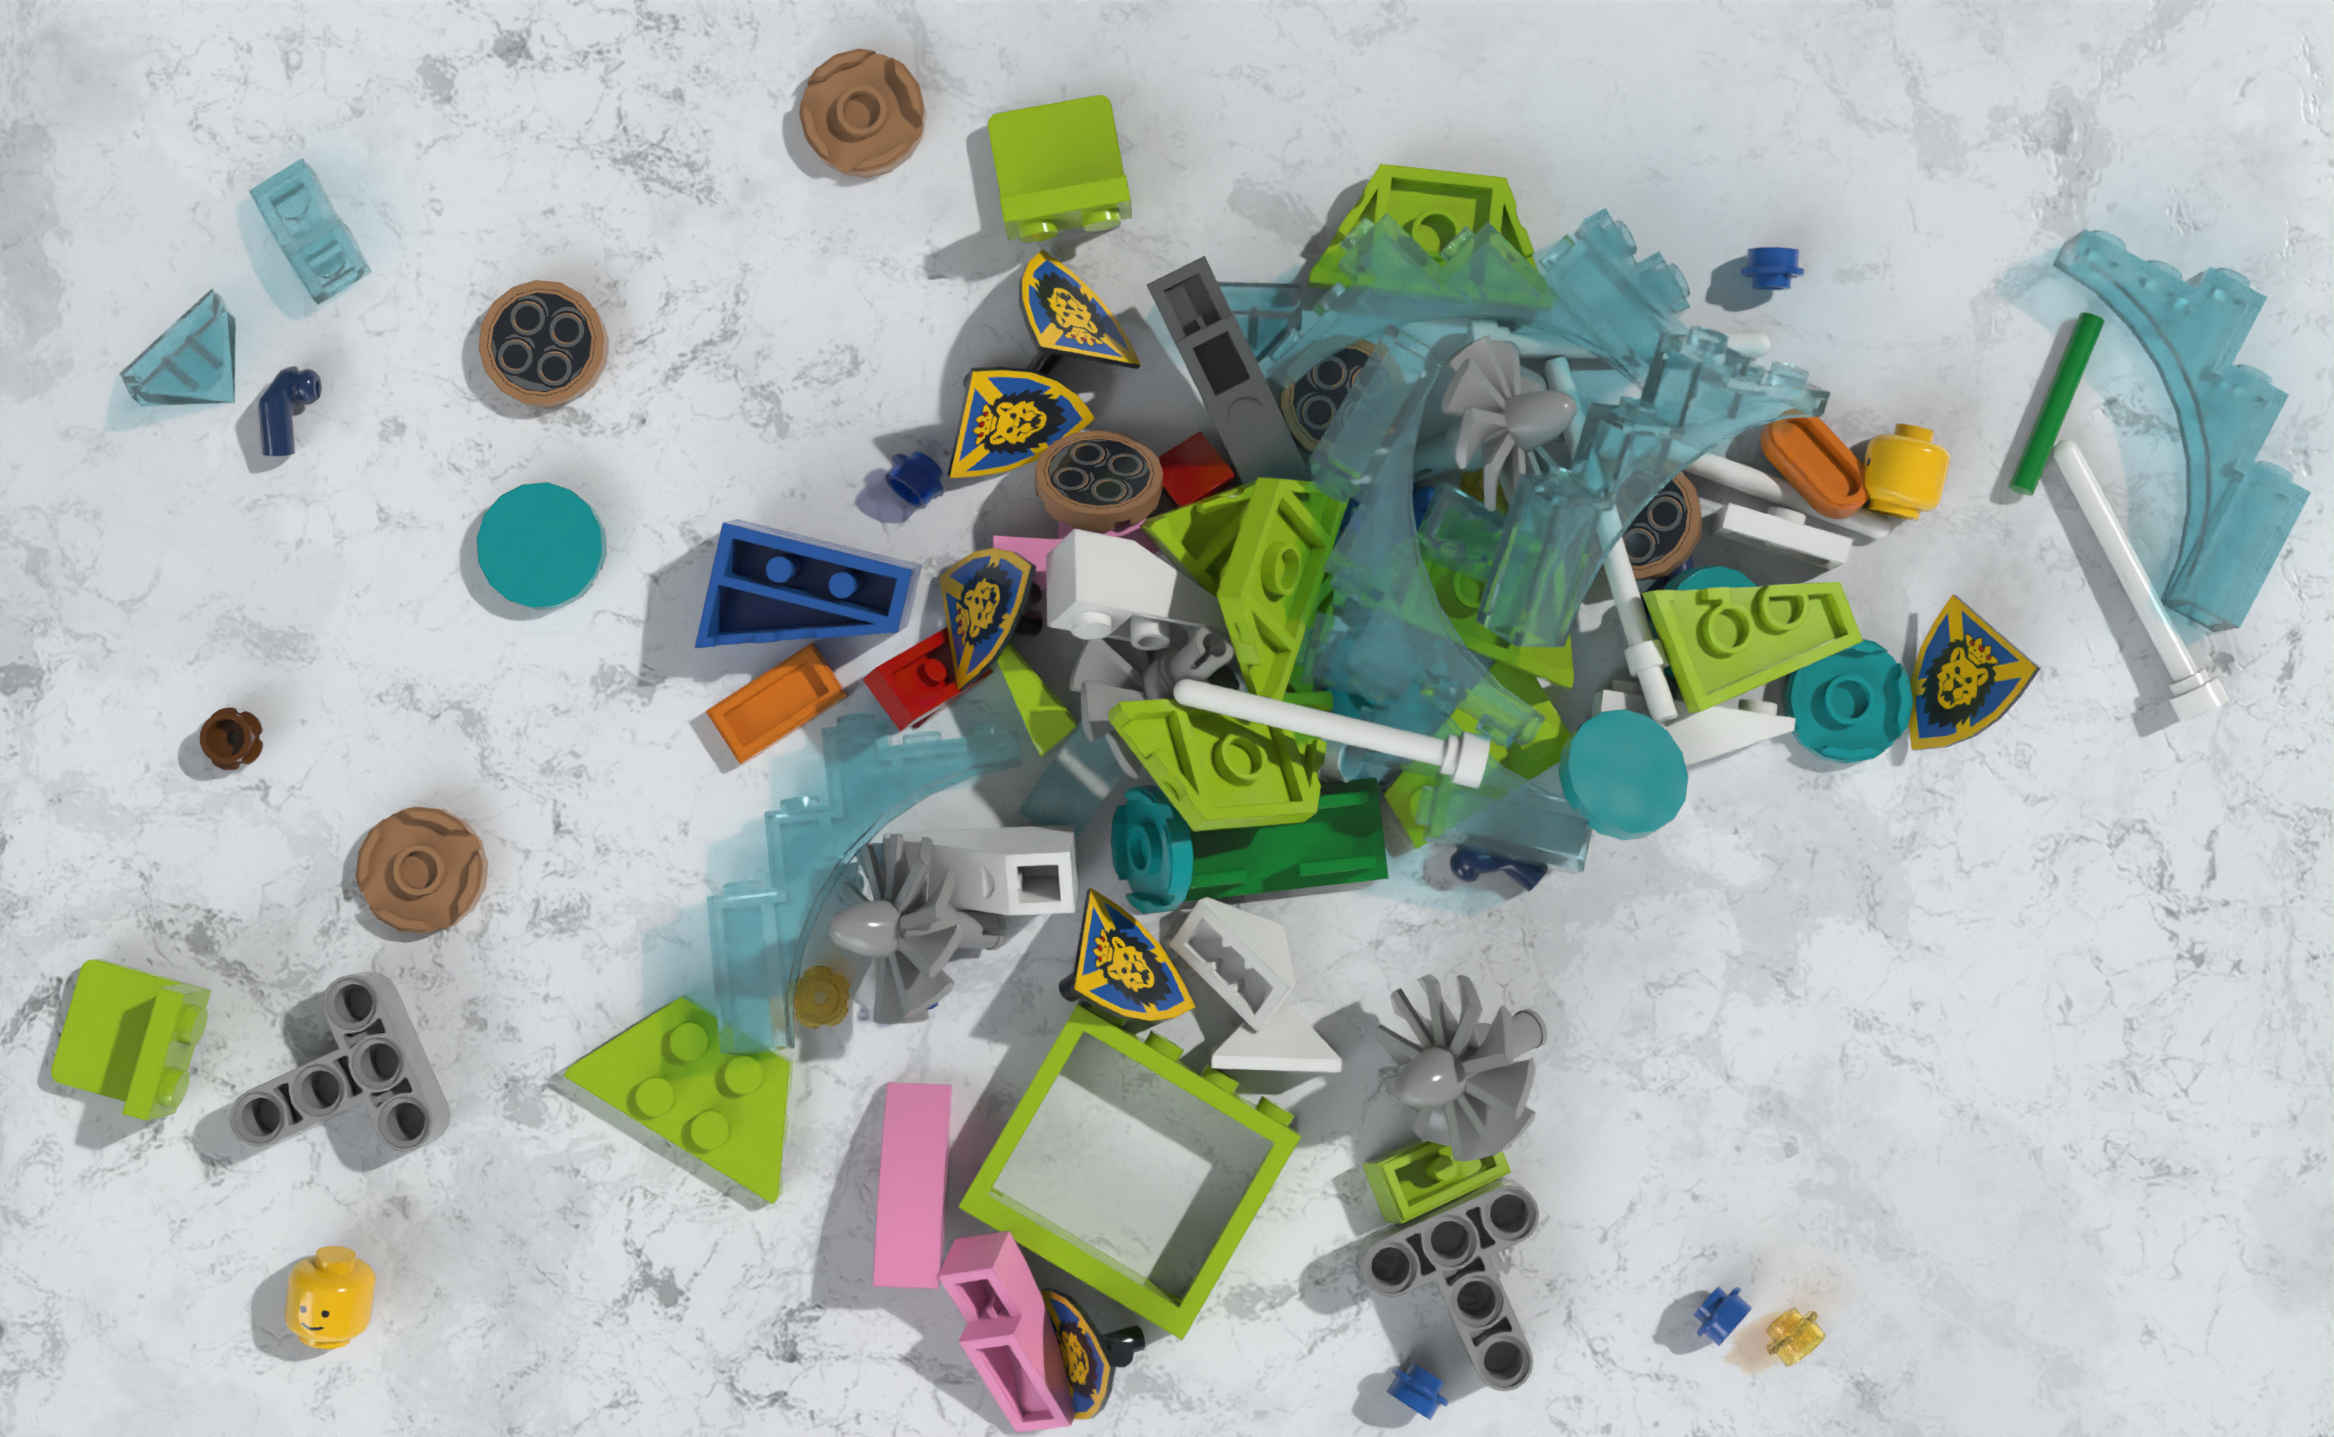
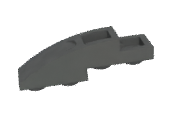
[1146,256,1312,484]

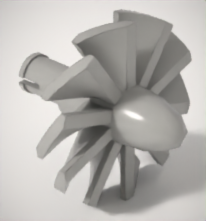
[1401,335,1577,524]
[1070,626,1248,779]
[827,834,1006,1024]
[1376,974,1547,1161]

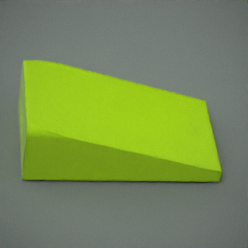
[997,642,1080,758]
[1363,1139,1512,1224]

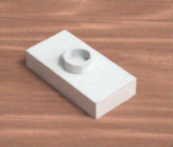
[1710,503,1853,570]

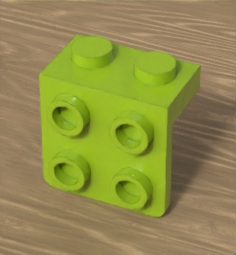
[988,95,1132,243]
[51,959,211,1121]

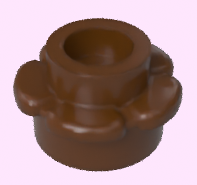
[200,707,263,770]

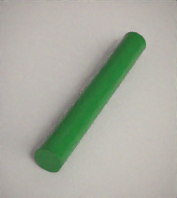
[2009,312,2105,496]

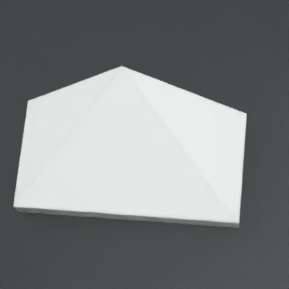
[1169,897,1296,1032]
[1210,999,1342,1072]

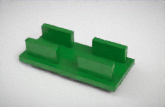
[1183,777,1389,902]

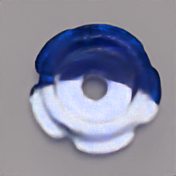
[885,451,945,509]

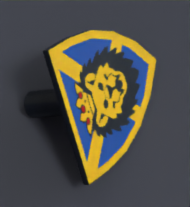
[1019,249,1141,376]
[947,367,1095,478]
[939,548,1043,691]
[1909,594,2041,751]
[1059,888,1195,1023]
[1041,1288,1145,1420]

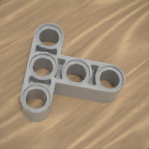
[229,972,450,1152]
[1357,1177,1539,1391]

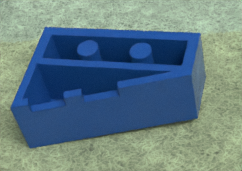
[695,519,922,648]

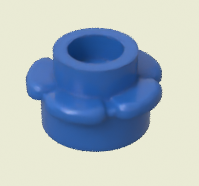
[1740,247,1804,290]
[1693,1286,1752,1346]
[1387,1362,1448,1420]

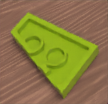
[1642,582,1863,713]
[1382,661,1571,849]

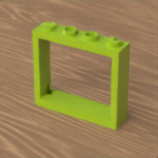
[958,1001,1301,1341]

